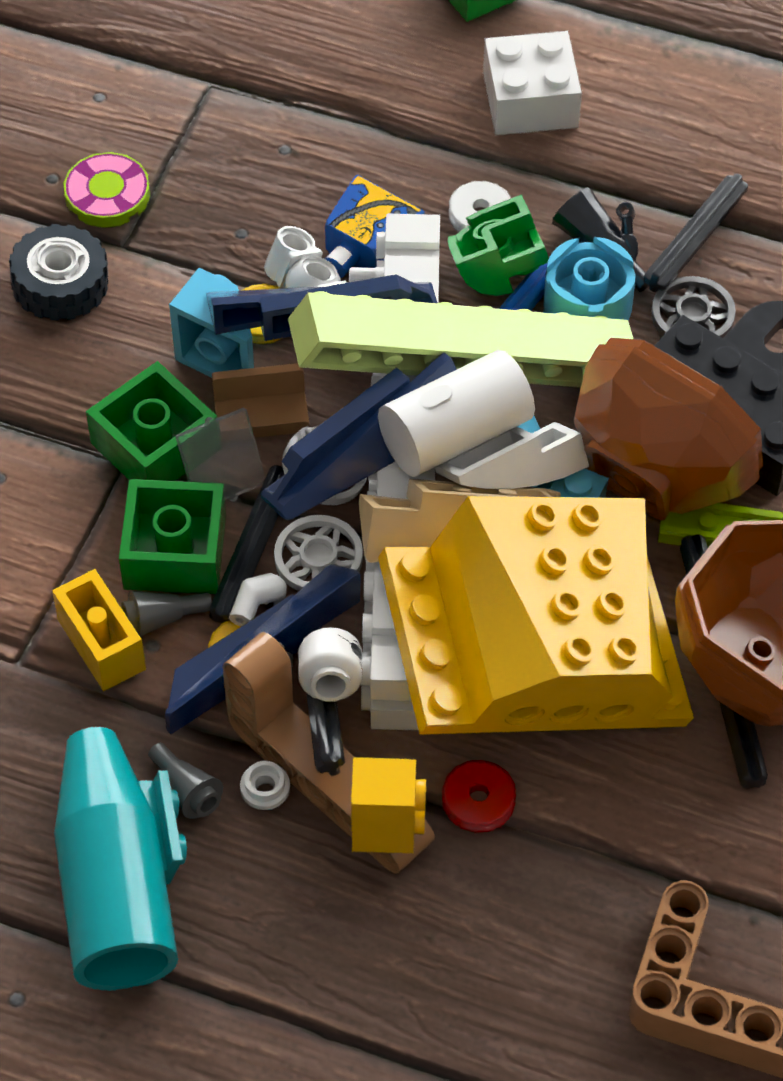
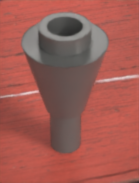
[121,591,212,637]
[148,743,223,819]

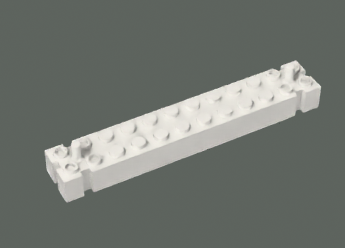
[349,214,440,730]

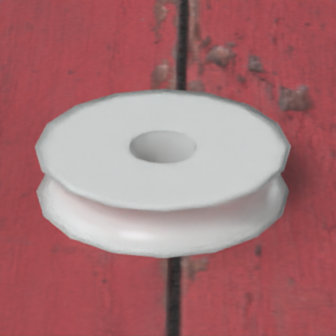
[449,181,511,232]

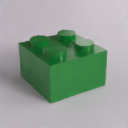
[86,361,220,481]
[119,479,227,594]

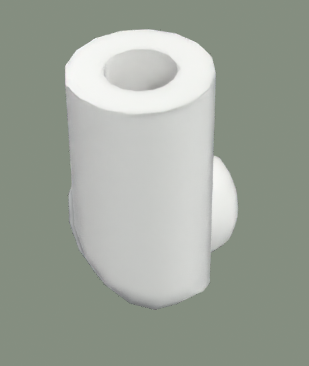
[229,573,287,626]

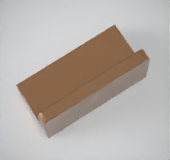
[212,363,309,441]

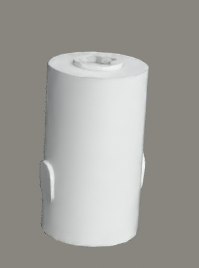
[378,350,535,477]

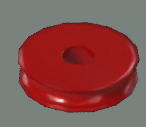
[442,760,516,833]

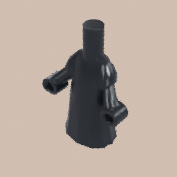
[552,187,649,292]

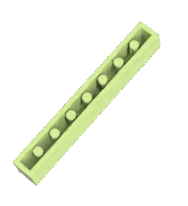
[288,291,633,387]

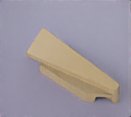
[359,479,561,563]

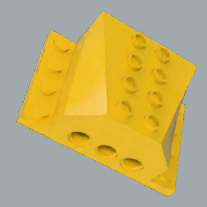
[378,496,694,735]

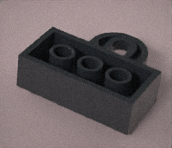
[654,301,783,496]

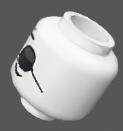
[298,628,363,701]

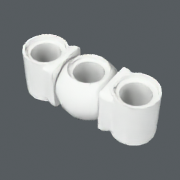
[264,226,347,289]

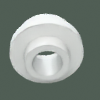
[240,761,290,810]

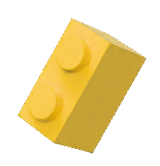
[52,569,146,691]
[351,757,426,853]

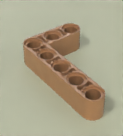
[223,632,435,874]
[629,880,783,1078]

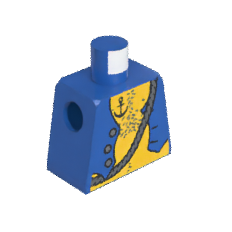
[325,175,425,278]

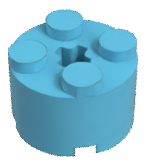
[543,237,636,320]

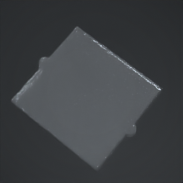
[175,408,265,502]

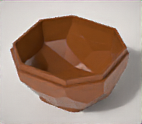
[574,338,763,520]
[675,520,783,726]

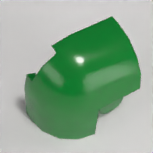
[448,194,549,296]

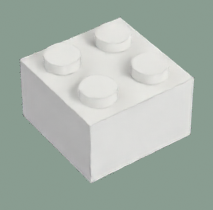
[483,31,582,135]

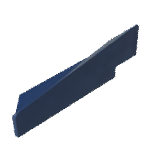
[206,274,437,341]
[261,352,457,520]
[165,564,361,735]

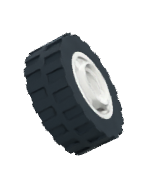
[9,224,108,321]

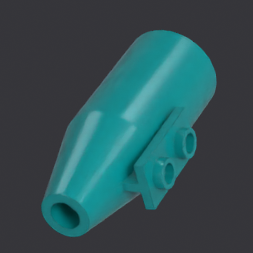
[54,727,187,990]

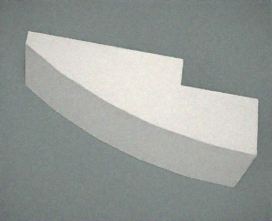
[435,422,589,489]

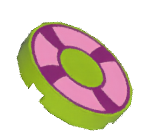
[64,152,150,228]

